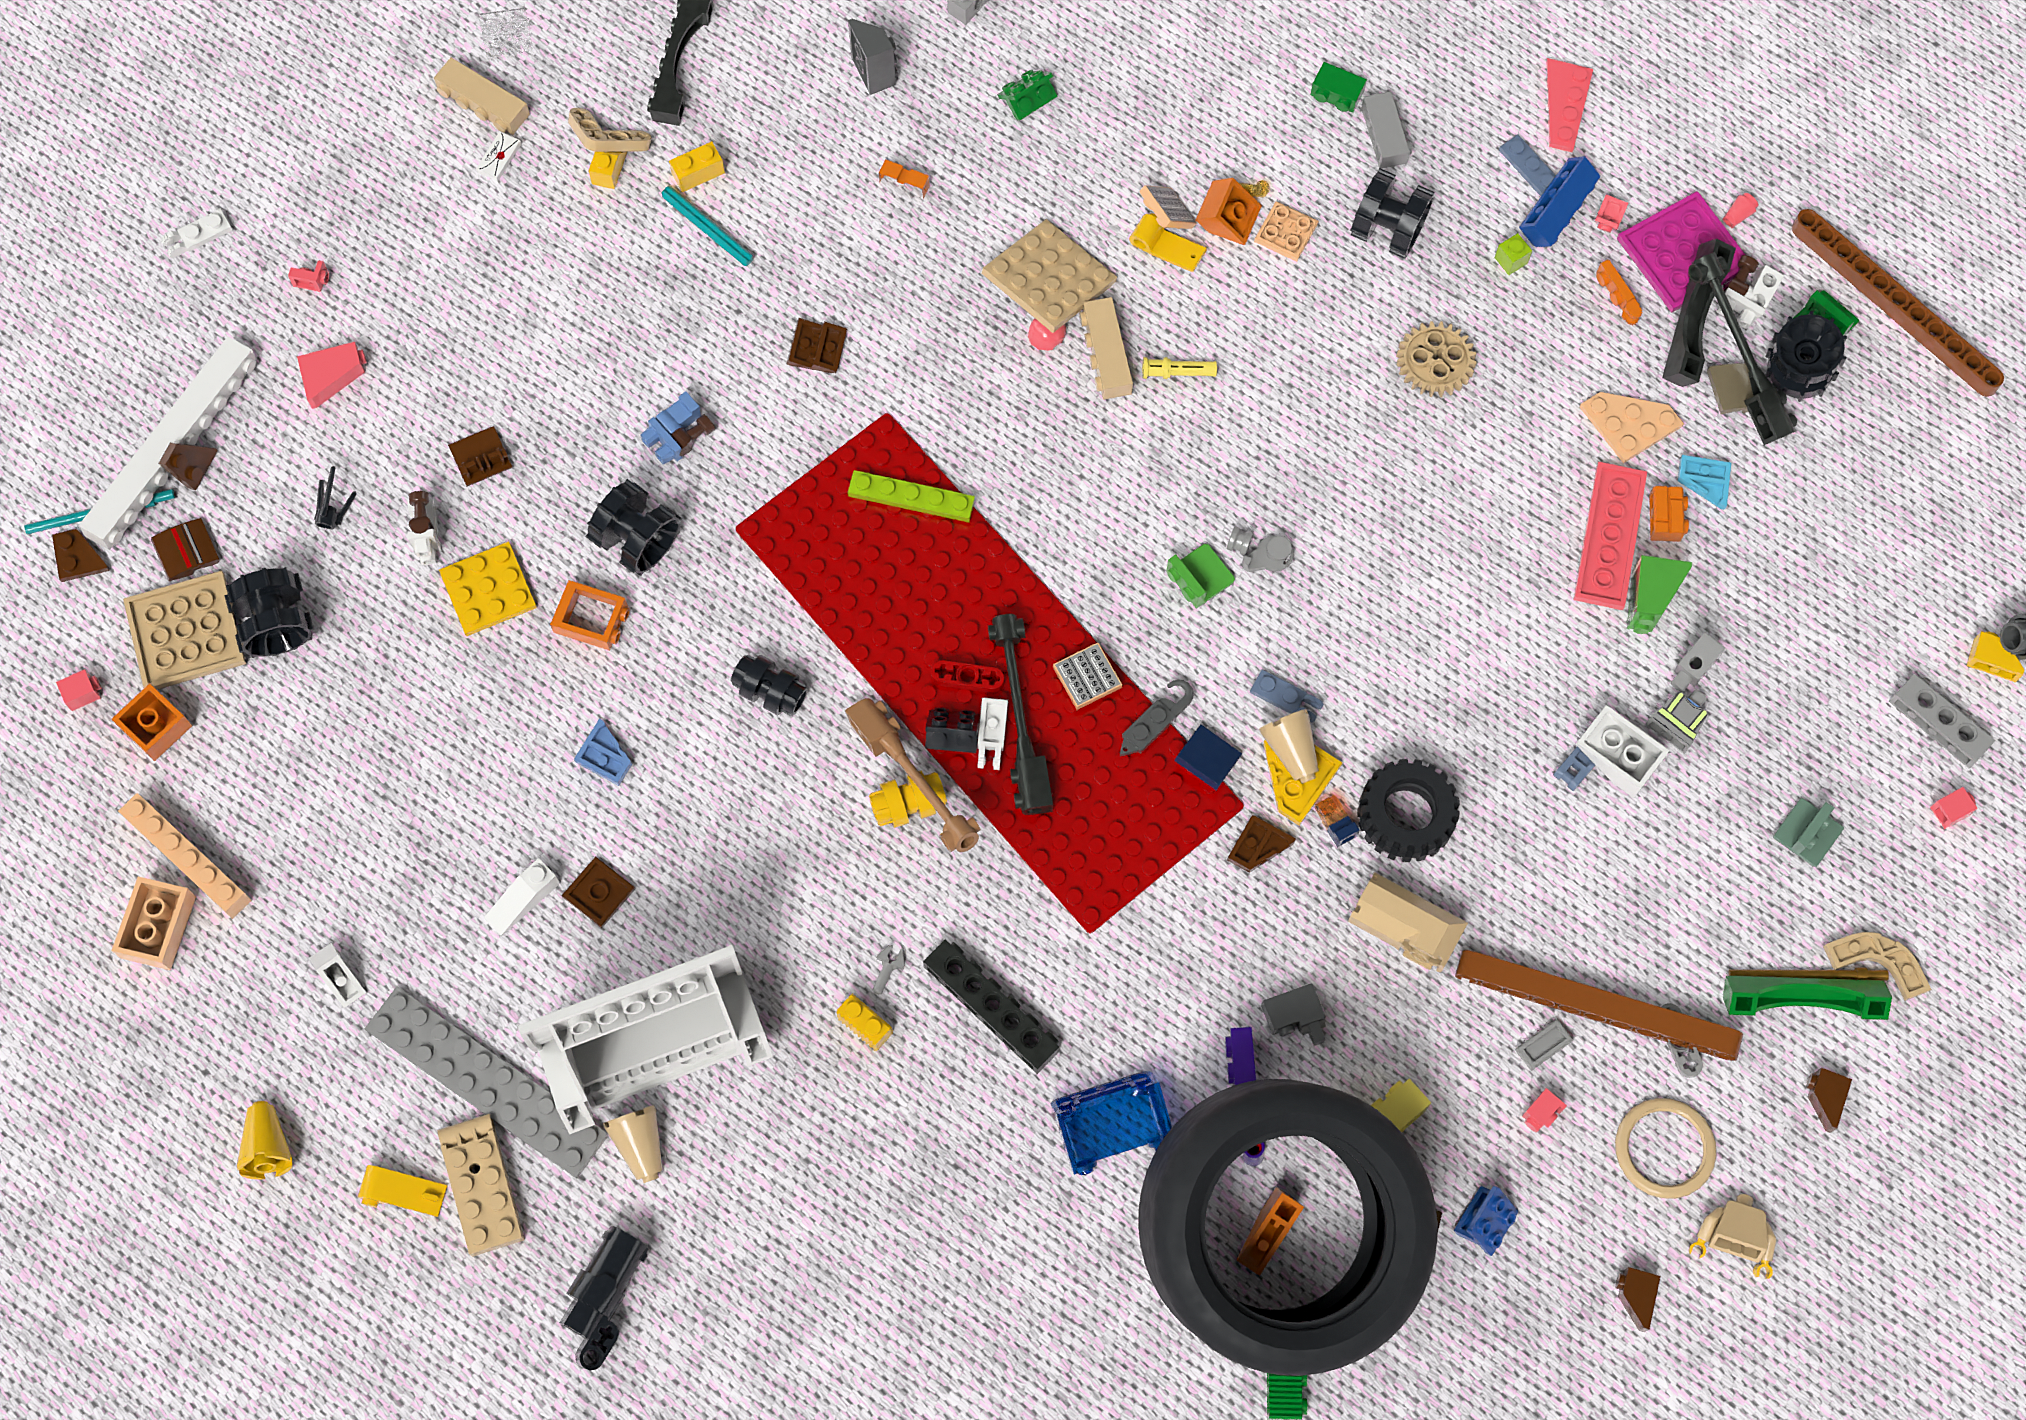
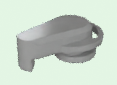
[1242,536,1294,572]

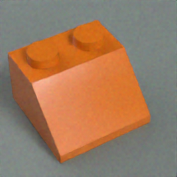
[1196,178,1262,245]

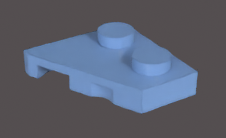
[574,718,632,786]

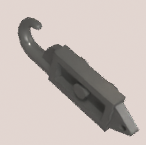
[1120,679,1194,756]

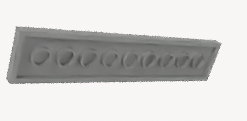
[364,987,609,1179]

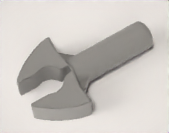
[872,945,904,995]

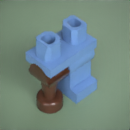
[640,391,715,465]

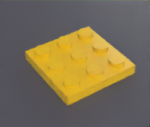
[439,541,537,637]

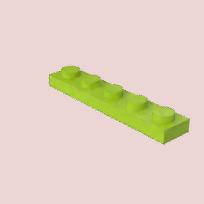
[848,470,975,522]

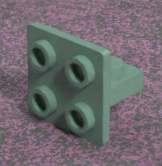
[1773,798,1844,867]

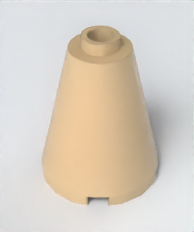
[1259,709,1319,784]
[603,1105,662,1183]

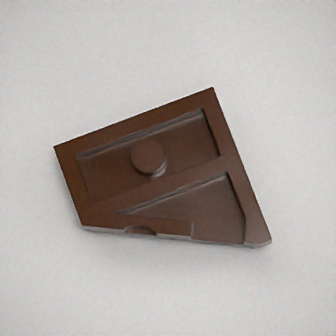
[158,442,218,491]
[52,529,109,582]
[1227,815,1296,873]

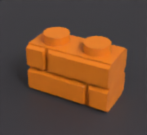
[1649,486,1689,542]

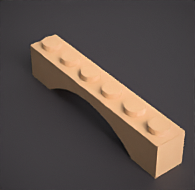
[118,793,252,919]

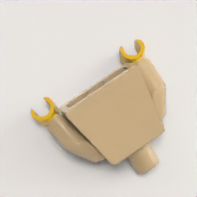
[1688,1194,1776,1279]

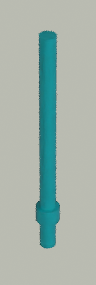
[24,489,175,535]

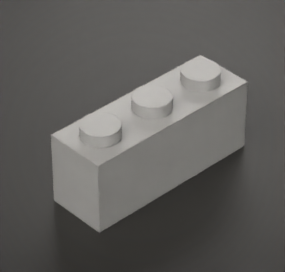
[1361,91,1412,169]

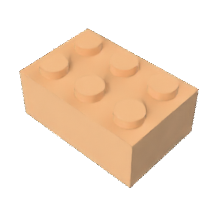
[111,876,196,971]

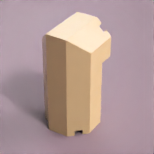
[1348,872,1468,972]

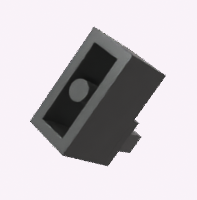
[1261,983,1326,1046]

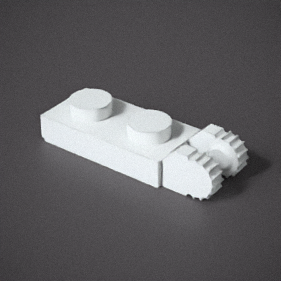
[161,208,233,258]
[978,698,1008,770]

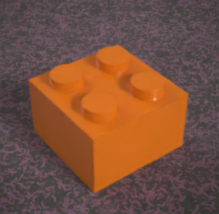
[111,683,192,762]

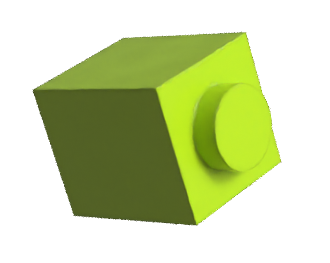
[1494,233,1532,275]

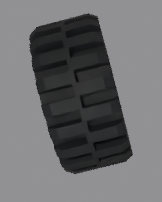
[1357,759,1460,863]

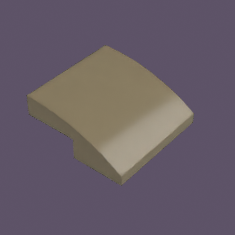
[1707,363,1753,414]

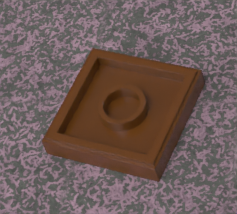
[561,856,636,928]

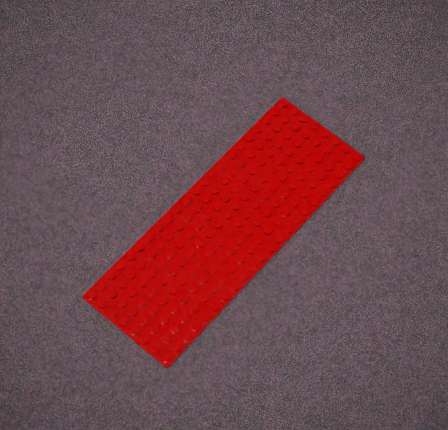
[735,413,1244,934]

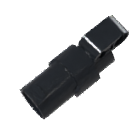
[559,1226,649,1371]

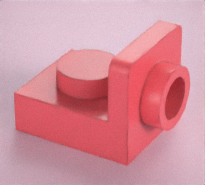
[288,260,329,292]

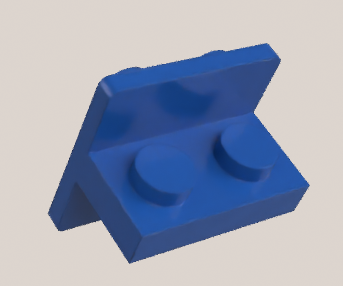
[1454,1186,1518,1256]

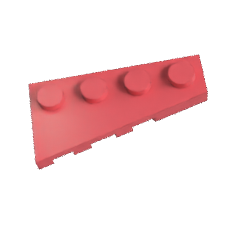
[1546,58,1593,152]

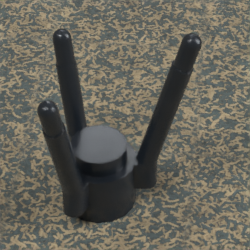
[314,466,356,530]

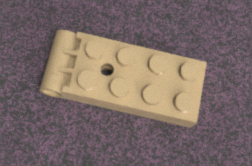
[437,1114,525,1257]

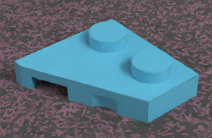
[1678,455,1731,510]

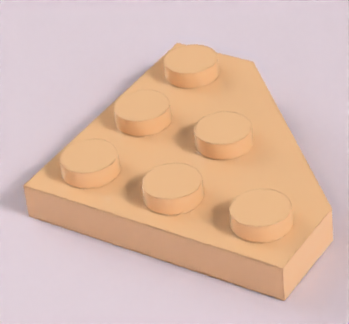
[1579,392,1684,464]

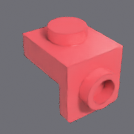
[1594,195,1628,233]

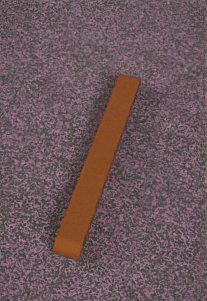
[1792,209,2004,397]
[1455,950,1743,1061]

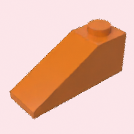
[1237,1187,1304,1276]

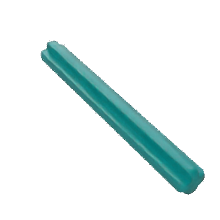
[661,186,753,266]

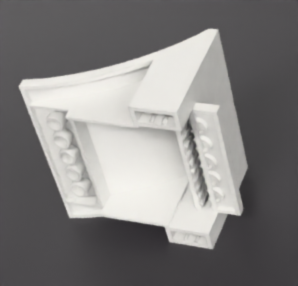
[517,945,773,1135]

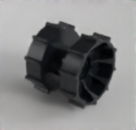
[1350,168,1435,259]
[1765,311,1847,402]
[585,479,682,576]
[224,567,314,658]

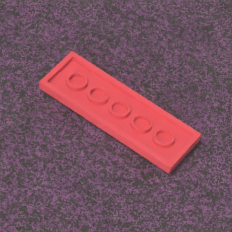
[1573,462,1647,610]

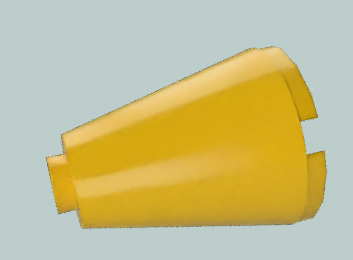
[237,1101,292,1180]

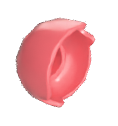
[1028,318,1067,351]

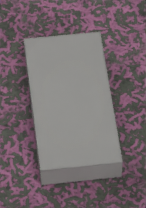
[1515,1019,1574,1071]

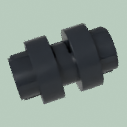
[731,654,808,716]

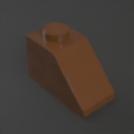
[1806,1068,1852,1133]
[1615,1267,1661,1332]

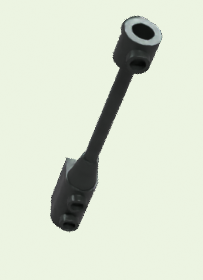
[1688,252,1797,445]
[988,614,1053,815]

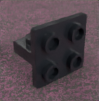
[925,707,980,753]

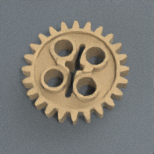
[1396,321,1476,398]

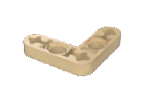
[568,108,651,152]

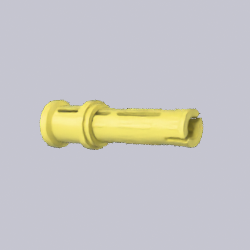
[1142,357,1217,379]

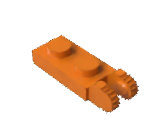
[1596,259,1643,325]

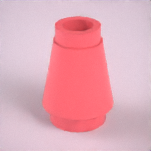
[1723,193,1758,228]

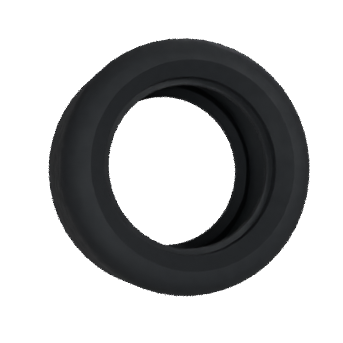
[1138,1079,1438,1376]

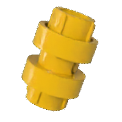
[869,770,947,828]

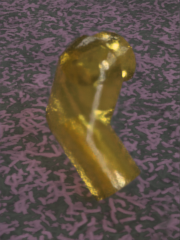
[1238,180,1270,198]

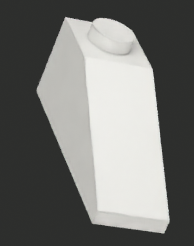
[484,858,560,937]

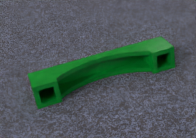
[1723,976,1892,1020]

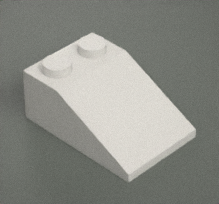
[1576,705,1670,798]

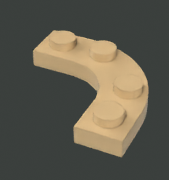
[1823,932,1931,1001]

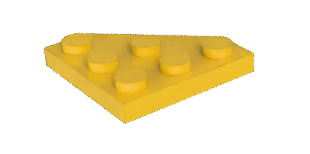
[1263,740,1342,826]

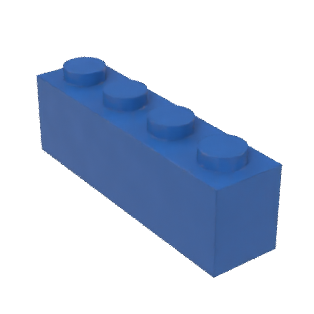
[1519,156,1601,248]

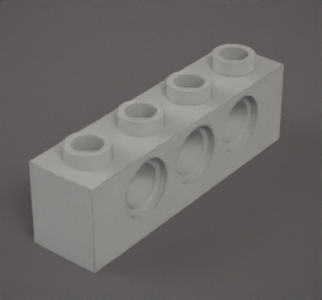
[1889,673,1996,768]

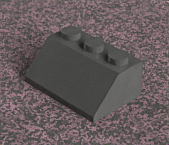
[848,19,898,95]

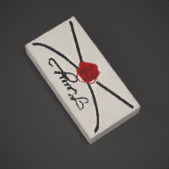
[476,131,521,181]

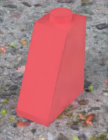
[297,342,367,409]

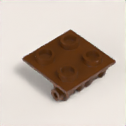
[448,426,513,487]

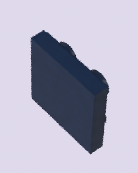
[1174,724,1242,790]

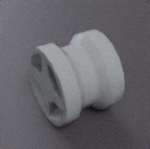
[1227,526,1254,555]

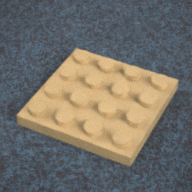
[981,219,1117,333]
[123,571,246,690]

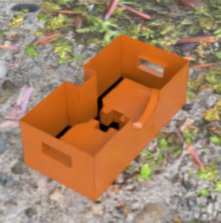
[879,159,930,199]

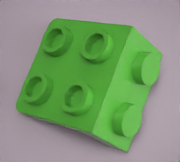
[1166,544,1235,609]

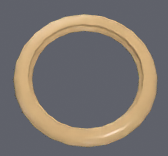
[1615,1098,1717,1199]

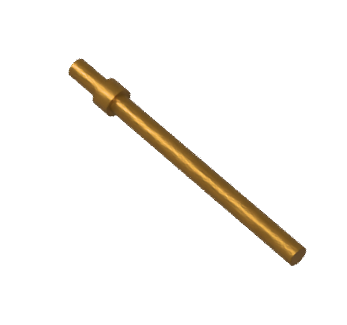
[1728,967,1889,981]

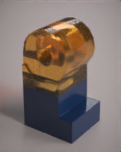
[1315,795,1360,848]

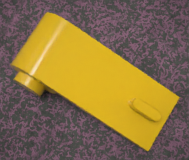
[1129,213,1207,272]
[358,1165,447,1217]

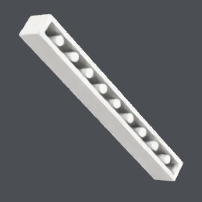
[78,336,257,550]

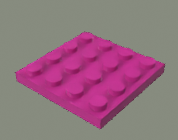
[1617,191,1745,313]

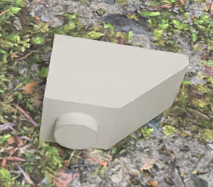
[309,943,366,1008]

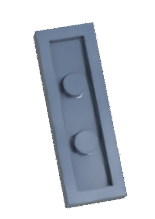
[1499,135,1556,196]

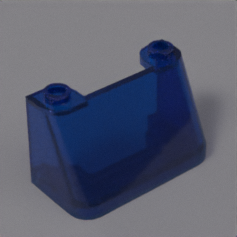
[1050,1071,1172,1175]

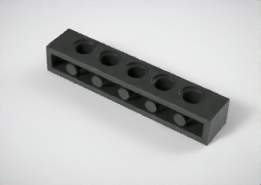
[923,939,1060,1074]

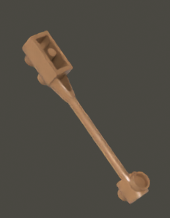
[845,698,980,852]

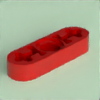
[931,660,1004,693]

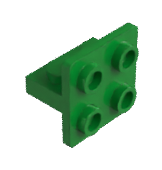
[997,69,1058,121]
[1794,290,1859,336]

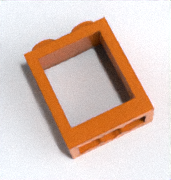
[550,580,630,651]

